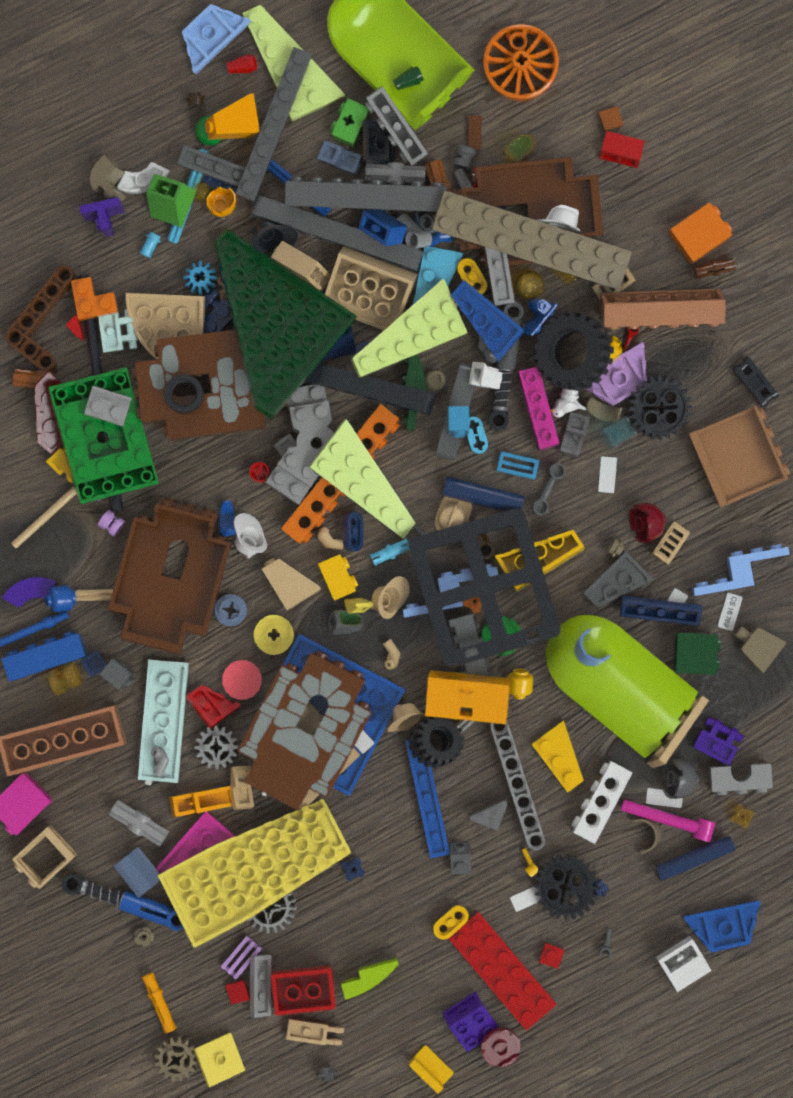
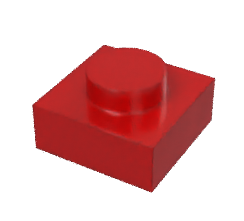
[539,942,565,969]

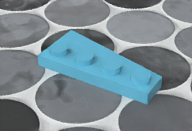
[413,246,464,305]

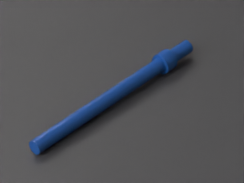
[0,611,69,647]

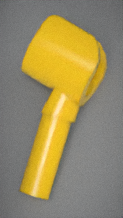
[522,848,538,877]

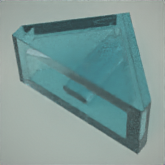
[600,417,637,449]

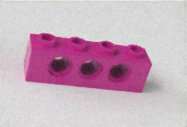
[518,367,559,451]

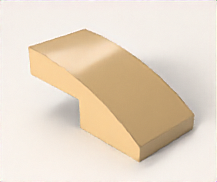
[231,766,254,810]

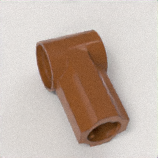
[425,160,453,193]
[13,369,55,389]

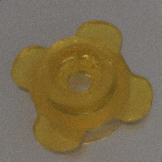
[194,182,210,204]
[731,805,754,828]

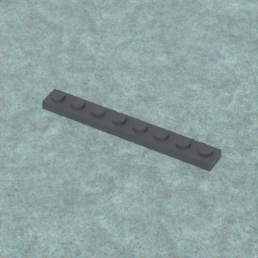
[235,47,312,202]

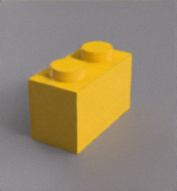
[318,554,358,601]

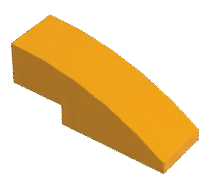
[169,786,232,817]

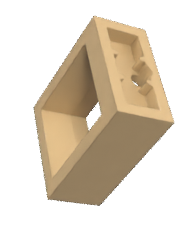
[12,825,78,889]

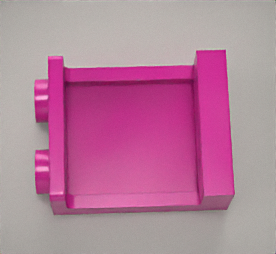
[0,772,54,836]

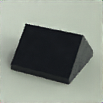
[363,120,395,166]

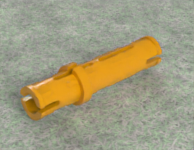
[142,972,176,1033]

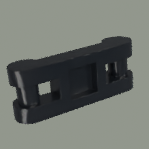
[731,356,779,409]

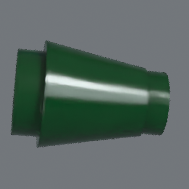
[393,66,424,90]

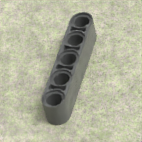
[435,362,475,461]

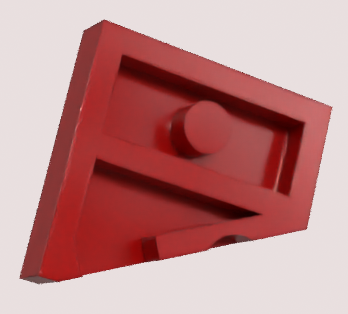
[186,685,241,729]

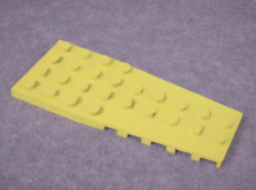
[158,799,351,948]

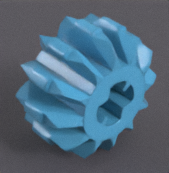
[183,261,217,295]

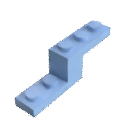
[691,544,790,596]
[403,564,498,618]

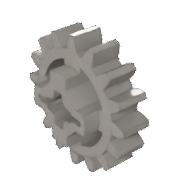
[195,725,239,769]

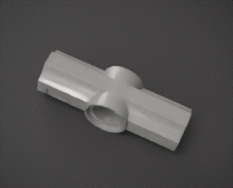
[365,163,425,185]
[109,800,169,846]

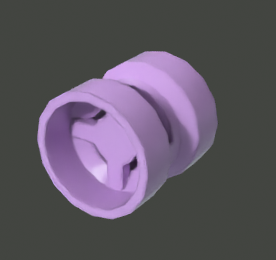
[98,510,125,537]

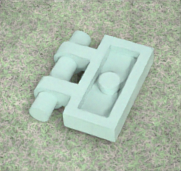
[98,309,138,353]

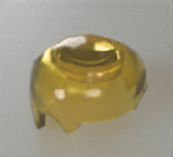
[513,269,544,300]

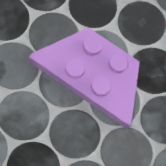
[584,342,647,406]

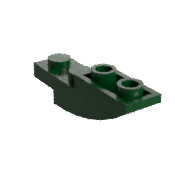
[402,355,426,432]

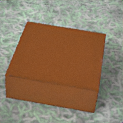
[598,106,624,132]

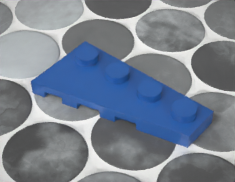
[451,280,525,362]

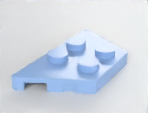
[182,4,251,74]

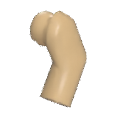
[383,639,401,670]

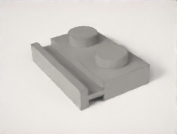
[84,386,132,427]

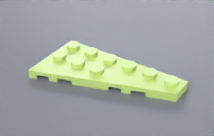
[243,5,346,121]
[351,278,467,378]

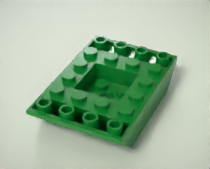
[48,368,159,504]

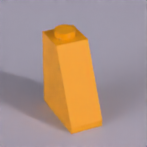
[205,93,260,140]

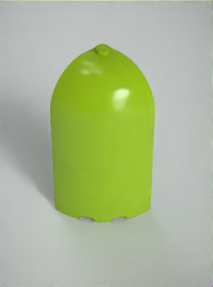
[327,0,475,131]
[546,615,698,758]

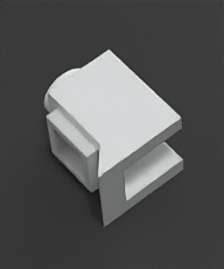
[469,362,502,389]

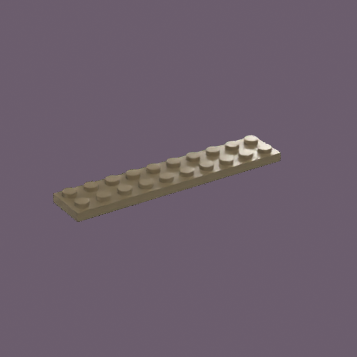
[431,190,632,290]

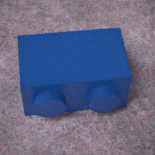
[358,209,407,246]

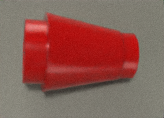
[227,54,257,74]

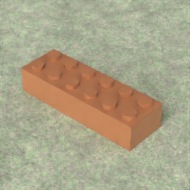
[600,289,726,330]
[0,705,127,776]

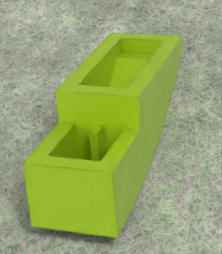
[341,958,398,1000]

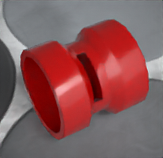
[249,462,270,483]

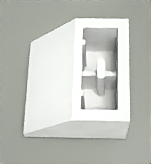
[656,936,711,992]

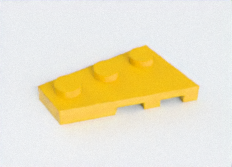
[532,720,584,792]

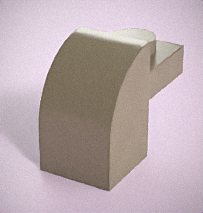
[90,155,126,202]

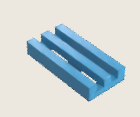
[496,451,540,480]

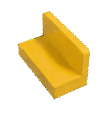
[409,1045,454,1094]

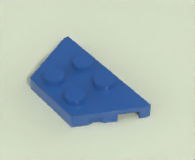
[683,900,760,952]

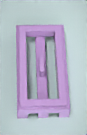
[221,935,262,980]

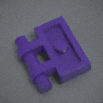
[692,717,744,766]

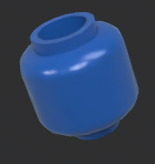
[45,585,76,612]

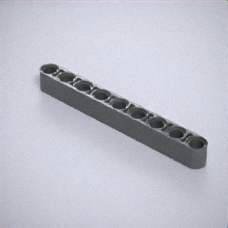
[250,195,423,272]

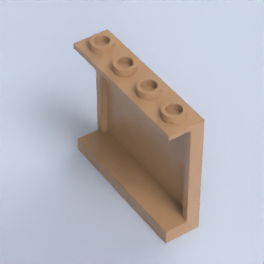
[689,405,791,508]

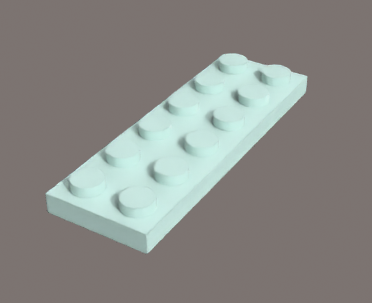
[138,659,189,783]

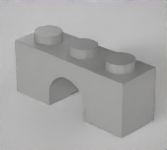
[708,763,773,795]

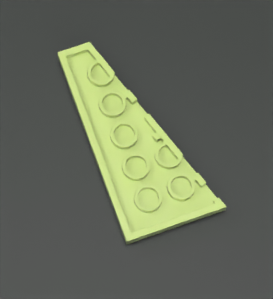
[309,419,415,539]

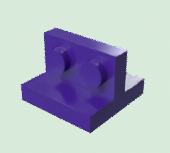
[79,197,125,237]

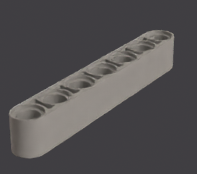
[490,721,545,850]

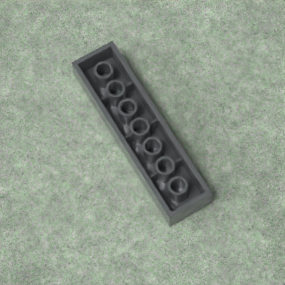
[285,177,449,211]

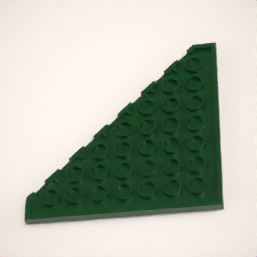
[214,228,357,420]

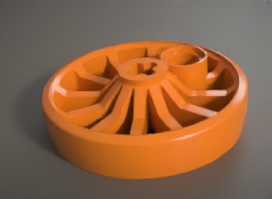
[483,24,559,101]

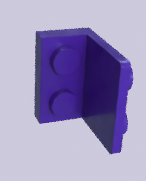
[442,991,499,1052]

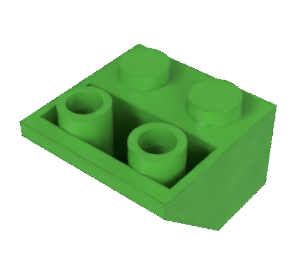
[147,174,197,228]

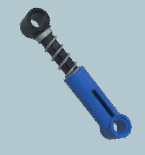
[62,872,184,931]

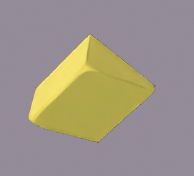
[344,598,373,614]

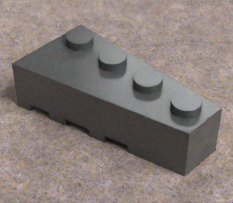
[448,614,492,676]

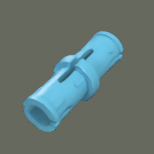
[370,538,409,566]

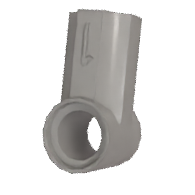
[397,214,432,249]

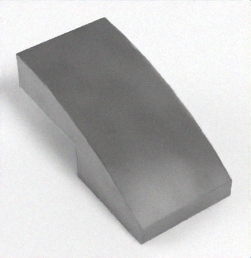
[559,412,590,458]

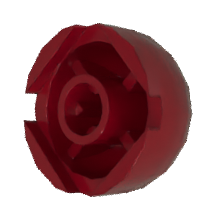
[629,503,666,543]

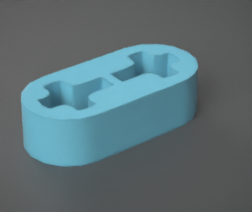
[466,417,488,454]

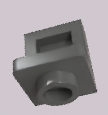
[450,842,471,875]

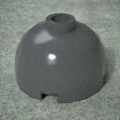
[661,759,699,799]

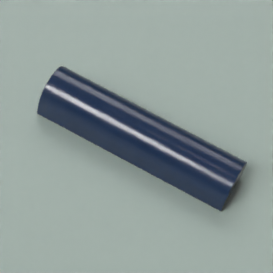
[442,476,525,512]
[620,595,703,626]
[655,836,736,881]

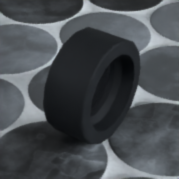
[164,374,204,414]

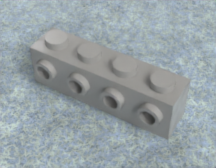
[365,86,428,165]

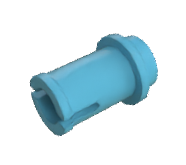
[139,232,161,259]

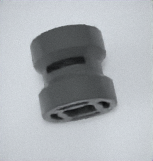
[452,145,476,171]

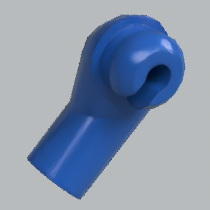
[430,232,455,247]

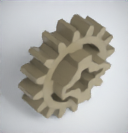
[155,1036,198,1082]

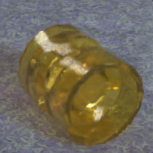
[46,661,83,696]

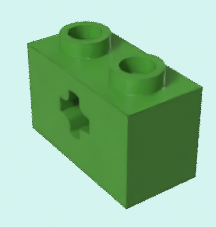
[330,99,370,148]

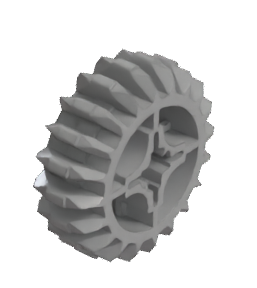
[247,891,297,934]

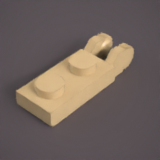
[286,1018,344,1046]

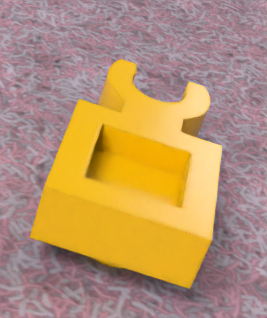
[46,447,72,483]

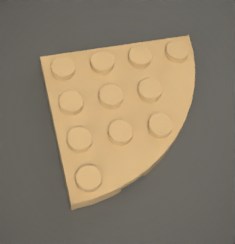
[126,293,205,377]

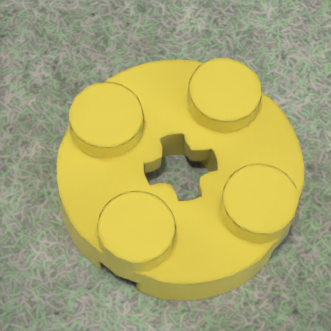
[254,615,294,655]

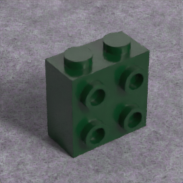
[674,633,721,675]

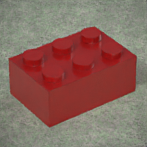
[271,965,336,1016]

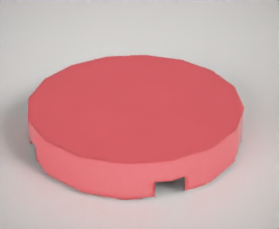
[222,660,262,700]

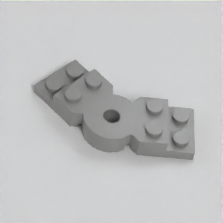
[265,385,334,505]

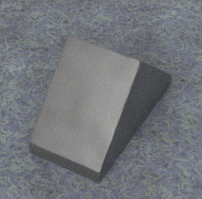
[469,799,507,831]

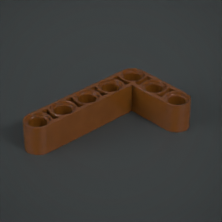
[5,266,76,372]

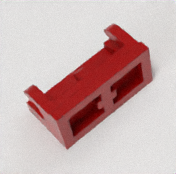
[599,131,645,168]

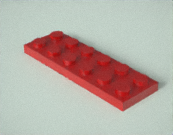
[448,911,557,1031]

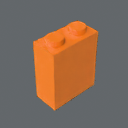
[668,202,732,265]

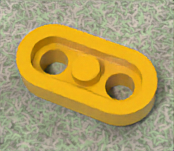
[457,258,487,295]
[433,905,469,940]

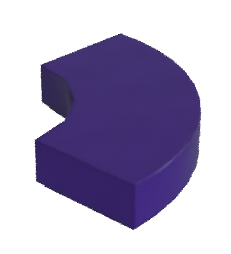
[2,577,57,608]

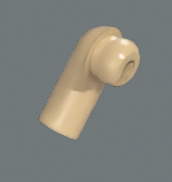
[317,527,343,550]

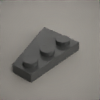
[583,551,654,607]

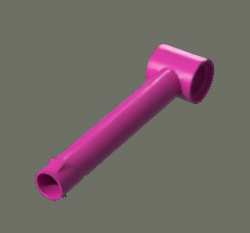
[621,799,716,842]

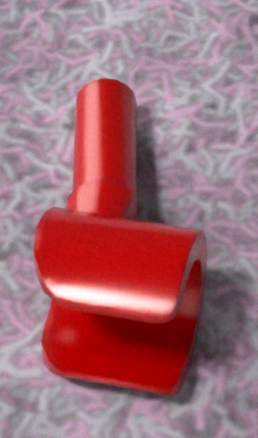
[623,327,640,351]

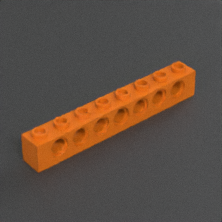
[281,404,400,545]

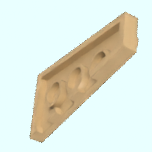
[646,696,709,768]

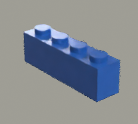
[2,631,88,682]

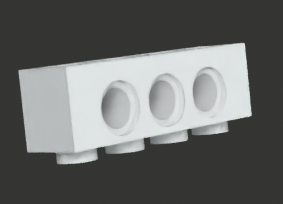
[571,760,632,844]

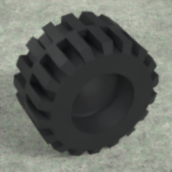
[408,716,464,768]

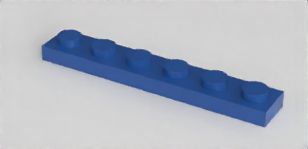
[405,739,450,859]

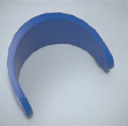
[219,500,236,537]

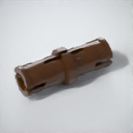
[694,258,736,279]

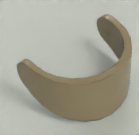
[587,397,623,423]
[631,818,662,854]

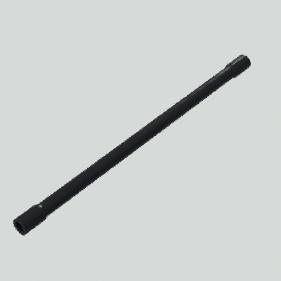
[78,275,123,512]

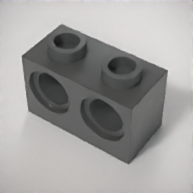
[100,658,136,690]

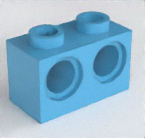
[448,406,469,438]

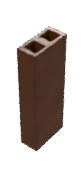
[468,115,482,151]

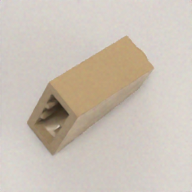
[271,241,331,292]
[262,558,322,610]

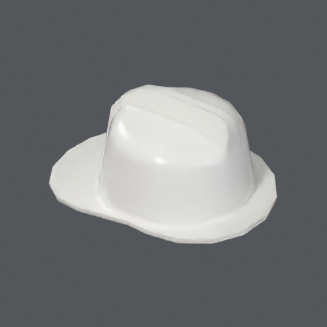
[537,205,581,233]
[234,513,267,559]

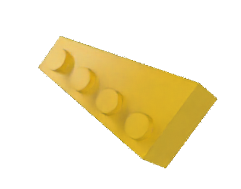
[495,530,584,592]

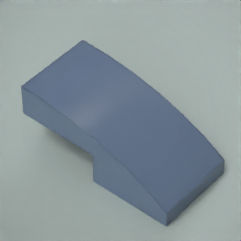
[317,141,363,176]

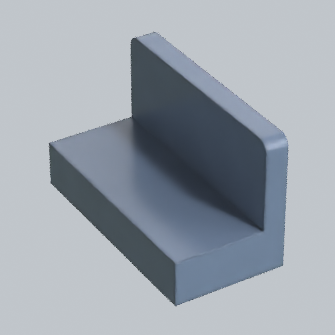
[114,847,160,898]

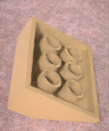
[325,246,418,330]

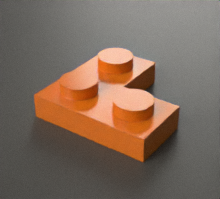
[71,277,118,321]

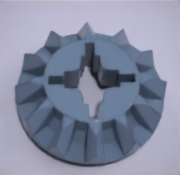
[215,594,247,626]

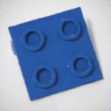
[523,299,557,336]

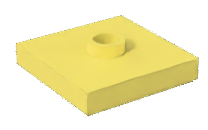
[193,1033,245,1087]

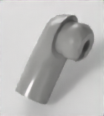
[151,747,169,777]

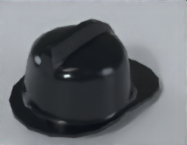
[252,221,298,252]

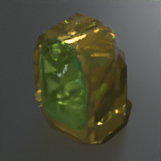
[502,134,535,163]

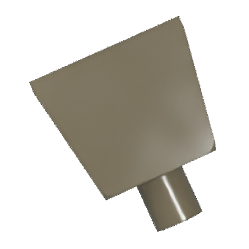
[735,626,787,673]

